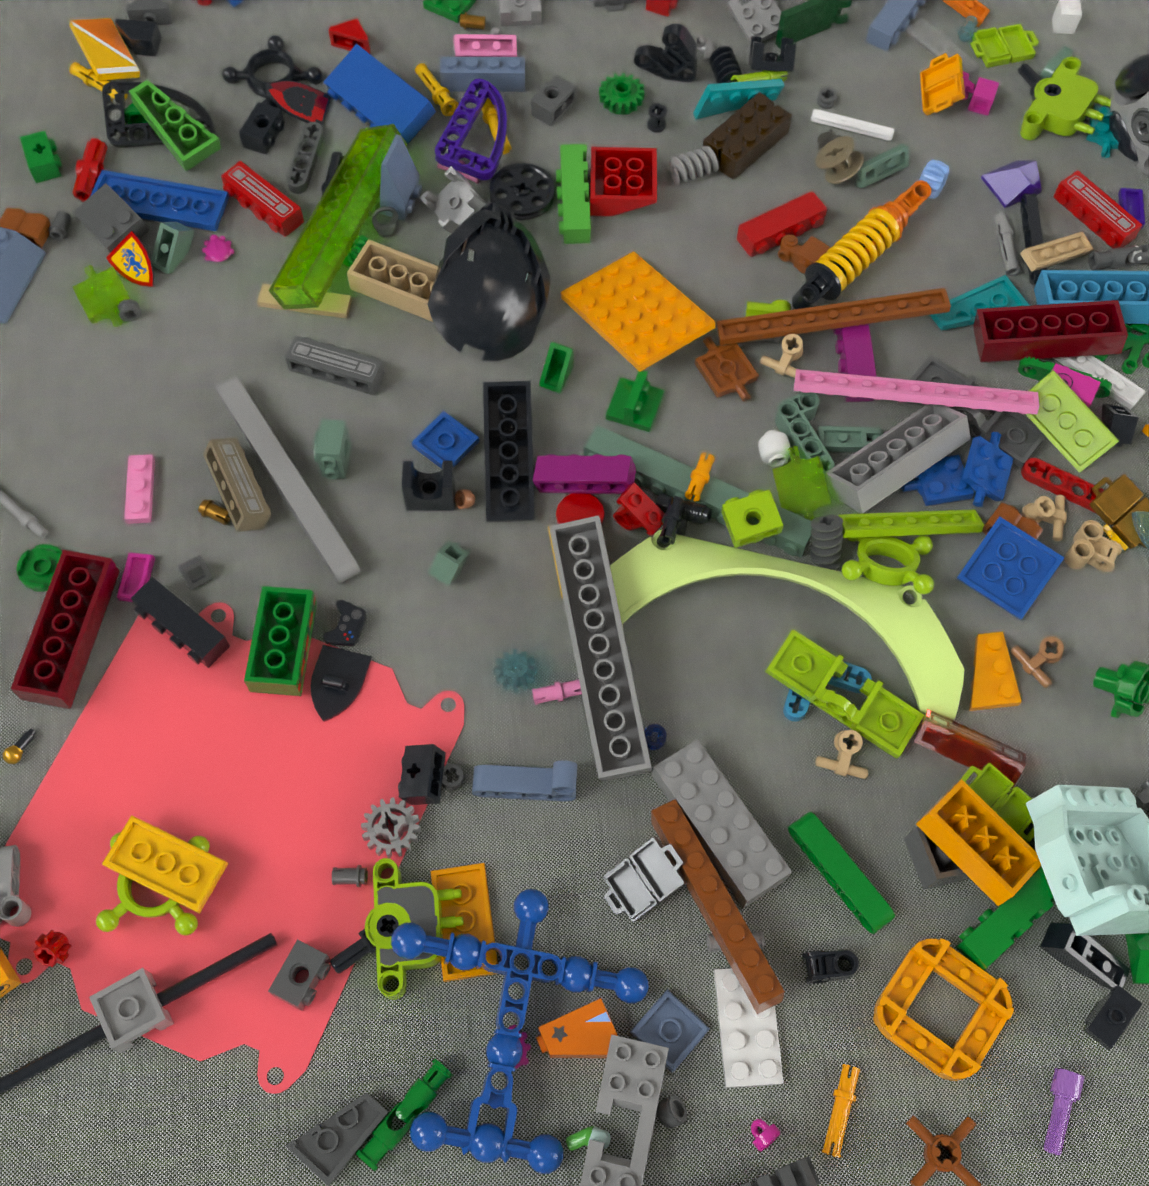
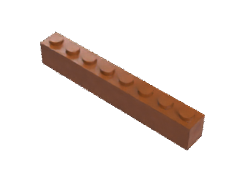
[651,799,785,1014]

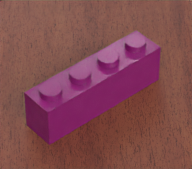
[833,324,877,402]
[533,454,636,494]

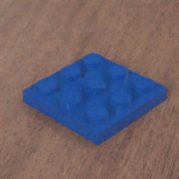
[956,516,1064,620]

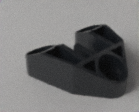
[633,23,698,83]

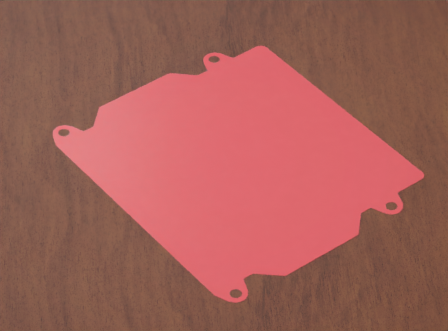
[0,602,464,1094]

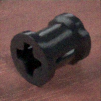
[647,103,667,133]

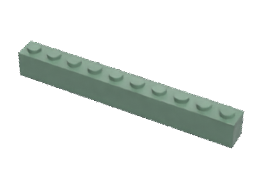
[584,425,812,558]

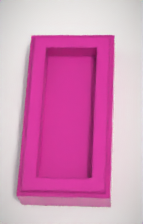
[117,552,155,602]

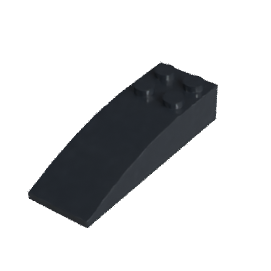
[483,381,535,522]

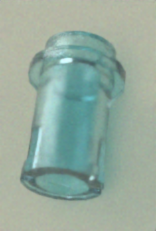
[957,16,978,42]

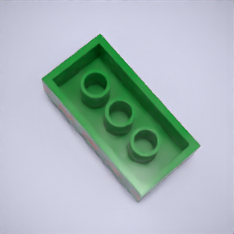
[244,586,318,696]

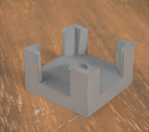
[499,0,542,26]
[420,166,486,233]
[89,968,174,1053]

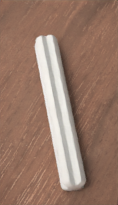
[811,109,894,141]

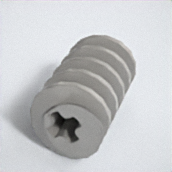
[669,146,719,185]

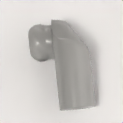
[694,35,715,65]

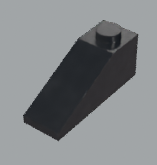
[1040,922,1130,990]

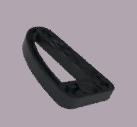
[102,81,215,148]

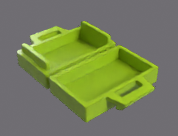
[970,24,1039,68]
[959,763,1034,842]

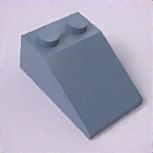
[380,134,422,221]

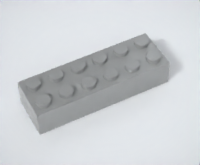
[825,404,971,514]
[652,739,792,909]

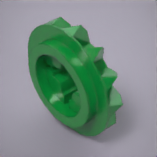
[342,235,369,267]

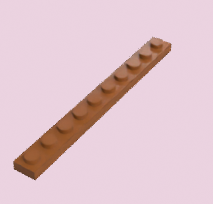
[716,288,951,345]

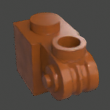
[778,235,830,274]

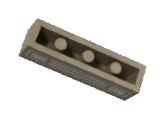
[203,438,271,532]

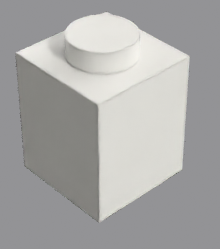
[1052,0,1082,34]

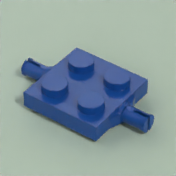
[962,432,1014,507]
[901,455,974,506]

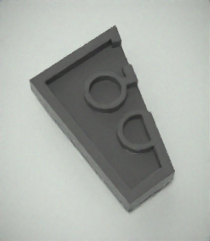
[285,1093,389,1186]

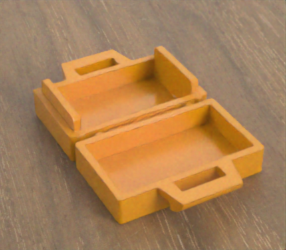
[920,53,965,116]

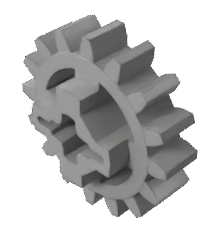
[361,798,421,858]

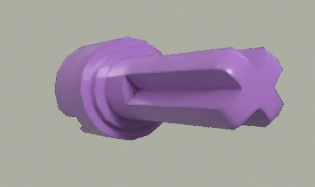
[1043,1068,1085,1155]

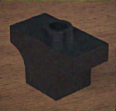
[1083,985,1142,1050]

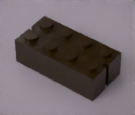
[703,92,792,180]

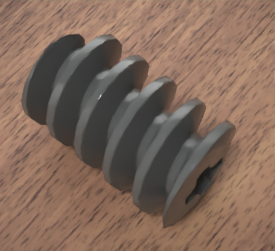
[811,515,843,570]

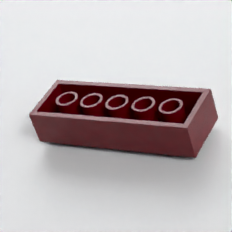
[973,300,1128,362]
[10,550,120,709]

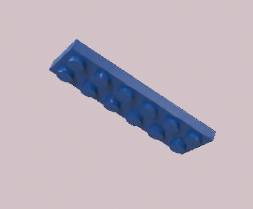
[91,170,230,231]

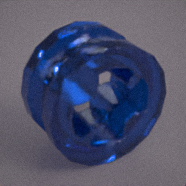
[644,724,667,750]

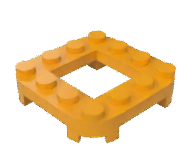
[873,938,1014,1081]

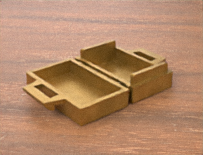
[1090,474,1149,549]

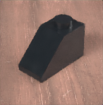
[115,19,162,57]
[1102,403,1139,447]

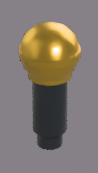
[3,728,37,764]

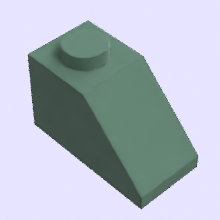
[151,222,195,274]

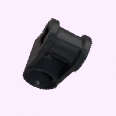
[802,950,859,984]

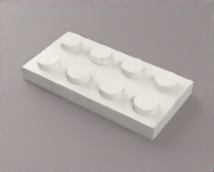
[714,968,784,1088]

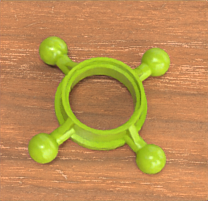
[842,535,934,594]
[96,832,210,936]

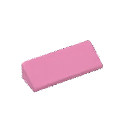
[453,34,517,57]

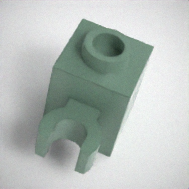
[428,541,470,586]

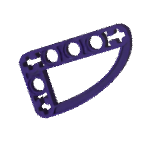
[435,78,507,180]

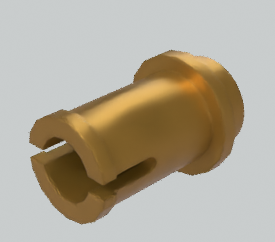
[460,12,486,30]
[198,499,231,525]

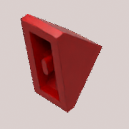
[328,18,371,54]

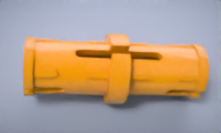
[685,452,715,501]

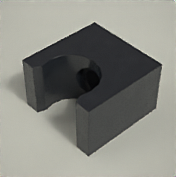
[402,461,455,511]

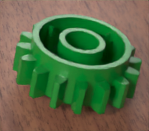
[599,72,645,115]

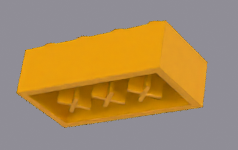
[916,779,1041,906]

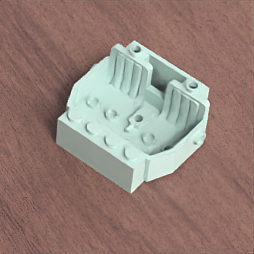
[1026,785,1149,936]

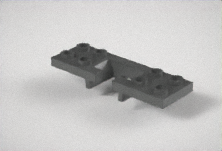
[910,355,1046,468]

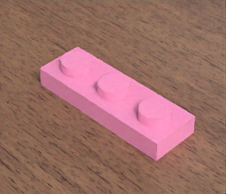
[124,454,155,524]

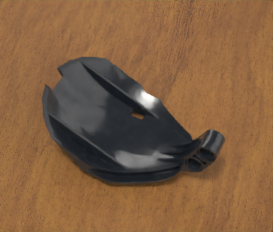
[428,202,551,361]

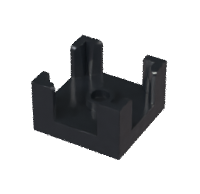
[748,36,796,72]

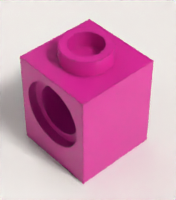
[968,77,999,116]

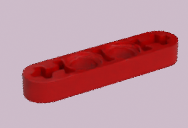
[1021,458,1104,513]

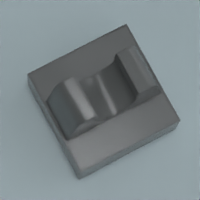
[177,555,213,590]

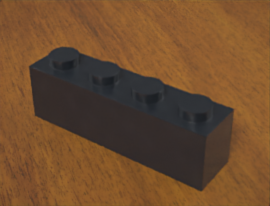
[131,577,230,668]

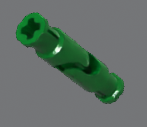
[356,1058,454,1171]

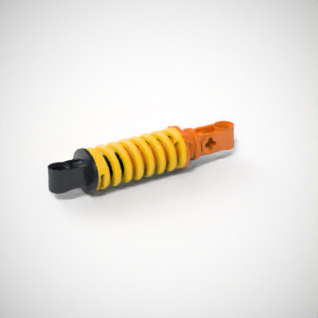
[792,180,931,309]

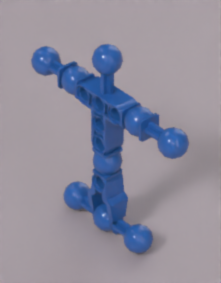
[391,889,649,1174]

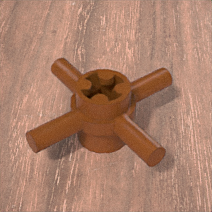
[906,1115,981,1186]

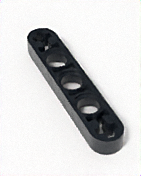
[1020,194,1047,285]

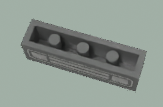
[285,335,385,396]

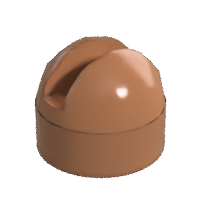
[455,489,476,509]

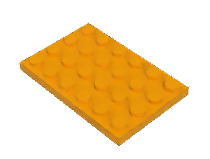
[560,251,715,372]

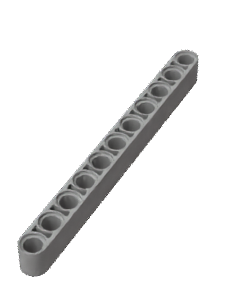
[214,375,361,584]

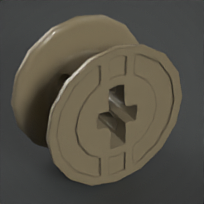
[815,136,864,184]

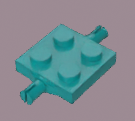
[1086,104,1119,158]

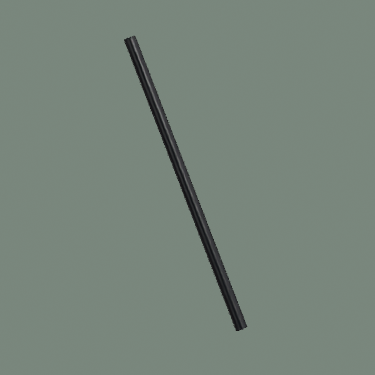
[0,932,278,1094]

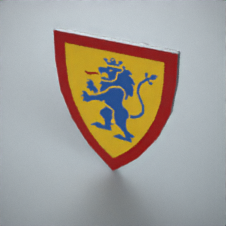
[106,230,154,287]

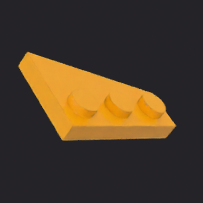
[969,631,1022,711]

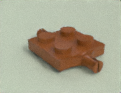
[695,336,759,402]

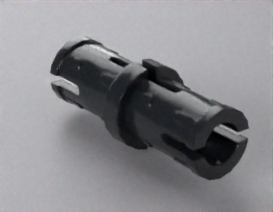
[659,496,684,545]

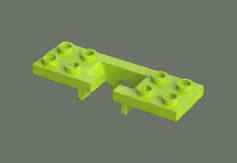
[765,629,924,759]

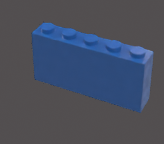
[323,44,436,146]

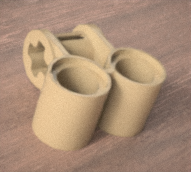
[1064,520,1122,572]

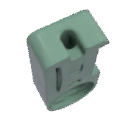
[1040,45,1073,79]

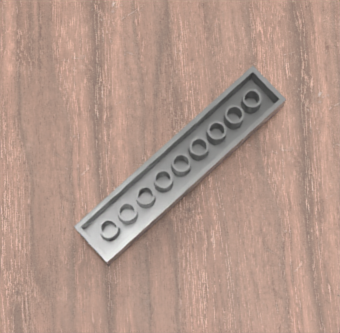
[549,516,653,782]

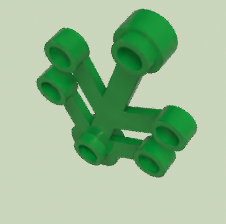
[1093,324,1149,374]

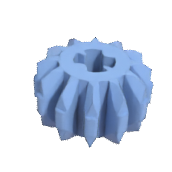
[918,159,950,199]

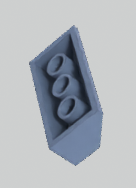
[440,57,525,92]
[0,227,46,324]

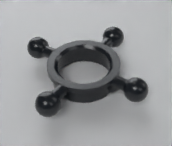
[222,35,323,108]

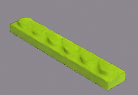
[838,509,984,538]

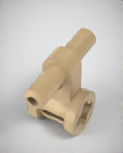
[760,334,803,378]
[1022,495,1067,541]
[815,730,868,779]

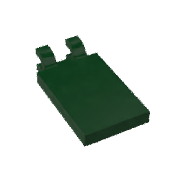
[775,0,852,49]

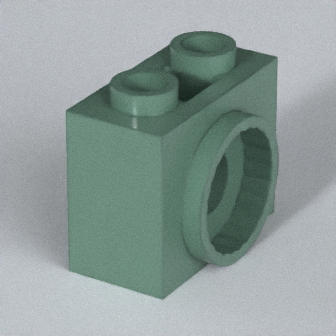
[313,419,352,480]

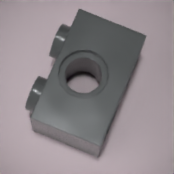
[530,75,577,127]
[268,939,331,1011]

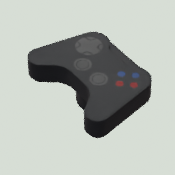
[323,600,367,647]

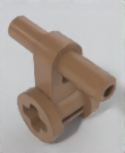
[1011,636,1064,688]

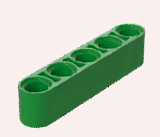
[787,811,895,935]

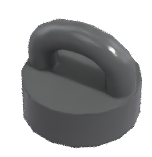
[657,1095,687,1129]

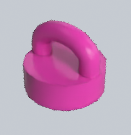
[751,1119,781,1152]

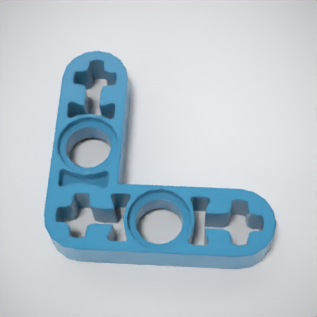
[783,661,872,722]

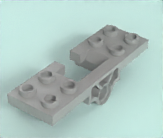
[727,0,781,43]
[580,1035,669,1186]

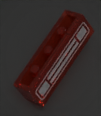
[914,709,1026,788]

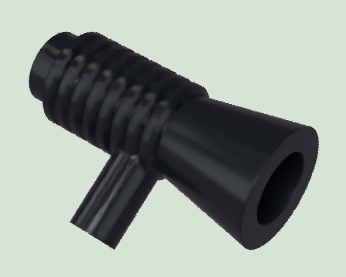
[656,493,712,535]

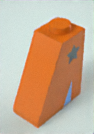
[536,998,618,1058]

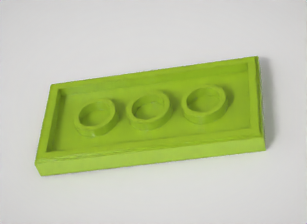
[1025,369,1119,473]

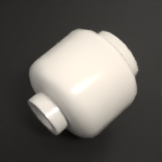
[758,430,792,467]

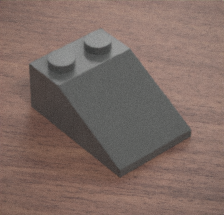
[73,183,150,253]

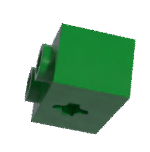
[19,130,63,184]

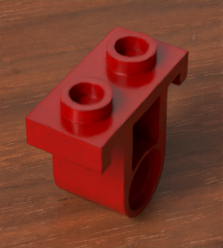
[613,482,664,536]

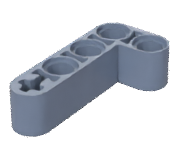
[472,761,577,801]

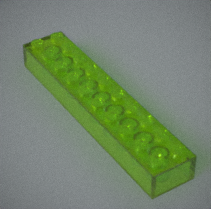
[268,124,407,310]

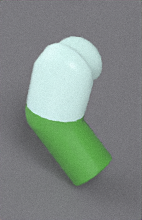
[566,1126,611,1151]

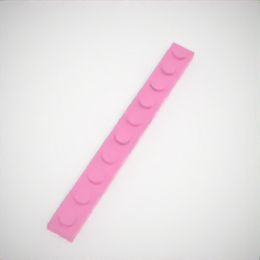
[794,369,1039,414]

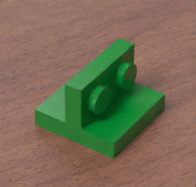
[605,370,665,433]

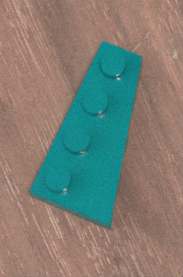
[693,79,785,120]
[930,275,1030,331]

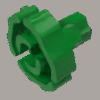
[1093,660,1149,719]

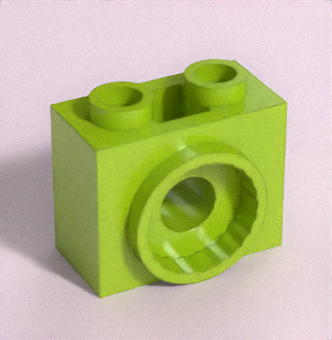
[721,489,783,548]

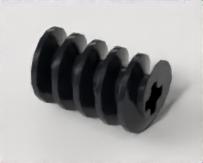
[709,46,742,83]

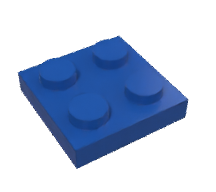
[412,411,479,469]

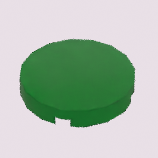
[16,544,62,592]

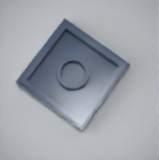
[630,989,710,1073]

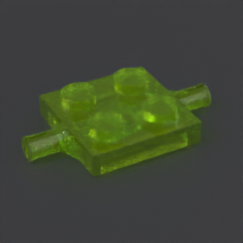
[72,265,131,327]
[772,446,832,521]

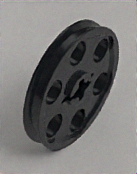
[489,163,555,220]

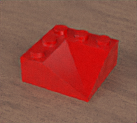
[590,146,657,216]

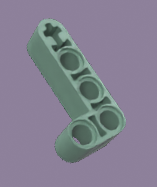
[775,392,835,486]

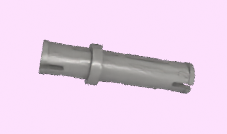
[994,213,1021,276]

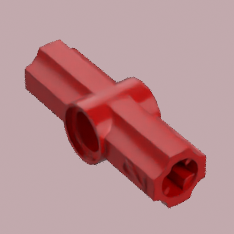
[72,138,108,202]

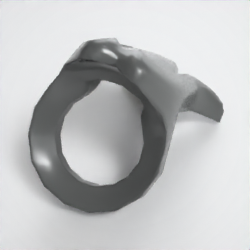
[363,202,398,237]

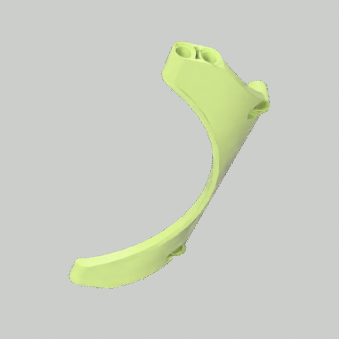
[610,530,964,720]

